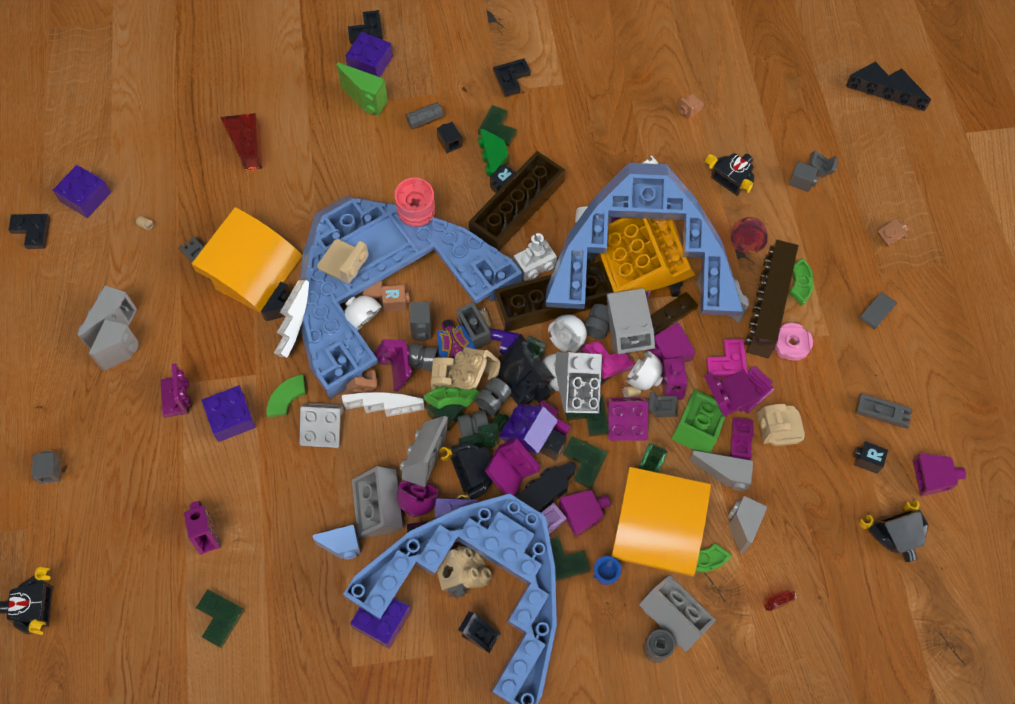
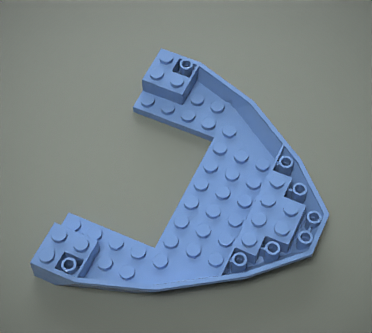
[300,196,522,399]

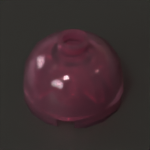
[731,217,768,254]

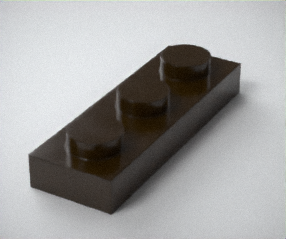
[650,292,698,337]

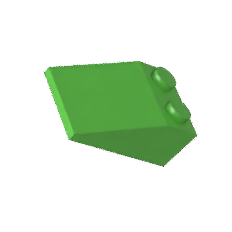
[336,62,388,116]
[672,389,726,453]

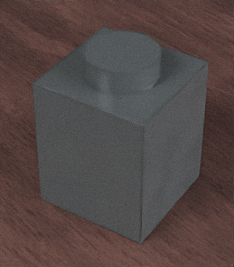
[788,161,819,192]
[32,451,61,484]

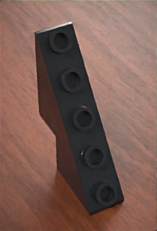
[846,61,931,111]

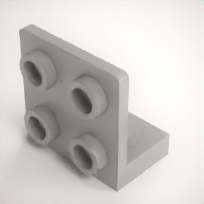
[299,402,344,448]

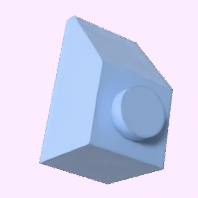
[313,525,361,560]

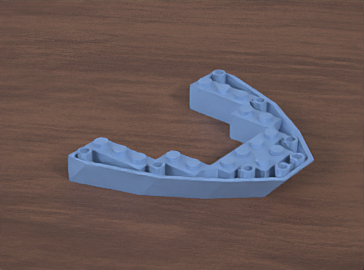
[546,163,743,316]
[343,494,557,704]

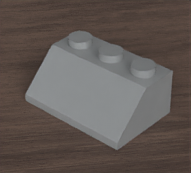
[400,416,448,487]
[352,466,403,538]
[639,575,716,652]

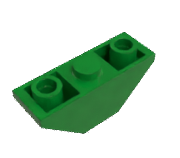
[478,129,508,176]

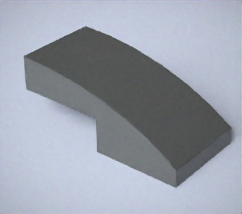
[859,292,897,330]

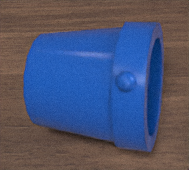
[593,556,621,586]

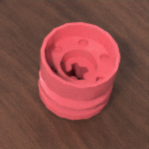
[395,178,435,227]

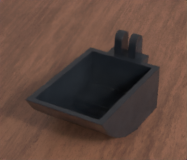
[497,334,555,405]

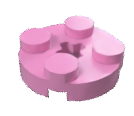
[775,323,813,361]

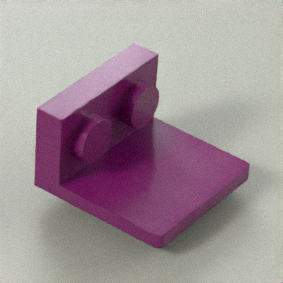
[374,339,411,391]
[160,363,191,418]
[704,370,760,417]
[606,398,648,441]
[485,438,541,496]

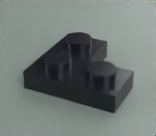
[348,10,383,44]
[493,58,530,97]
[8,214,50,249]

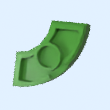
[789,258,814,306]
[267,375,306,418]
[424,386,480,409]
[695,543,732,573]

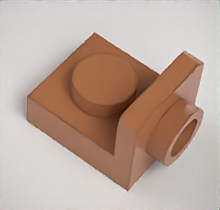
[677,94,705,119]
[346,370,377,393]

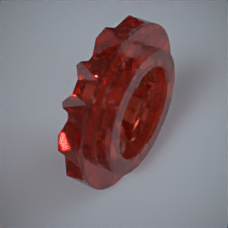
[764,590,797,611]

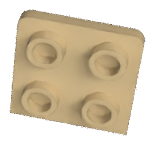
[317,239,368,284]

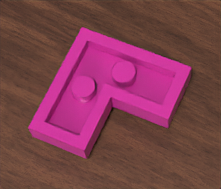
[706,339,748,378]
[582,341,635,379]

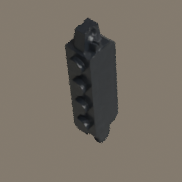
[514,462,576,513]

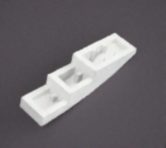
[274,280,309,358]
[342,392,425,417]

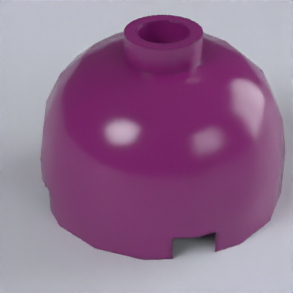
[397,480,438,517]

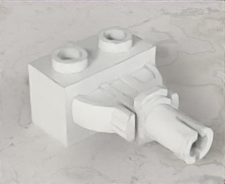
[514,233,557,281]

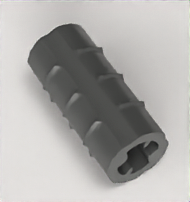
[406,102,443,129]

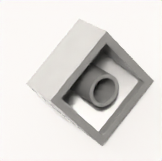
[89,320,138,370]
[728,496,767,554]

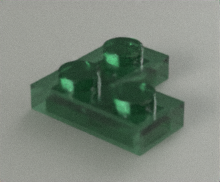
[478,105,517,146]
[565,395,609,437]
[458,422,499,449]
[563,436,608,489]
[550,536,590,581]
[196,589,245,649]

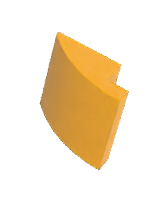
[192,207,302,314]
[600,217,695,292]
[611,467,711,577]

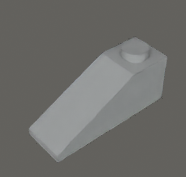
[689,450,753,491]

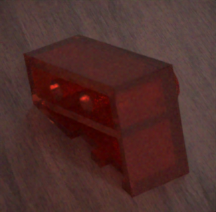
[220,113,262,171]

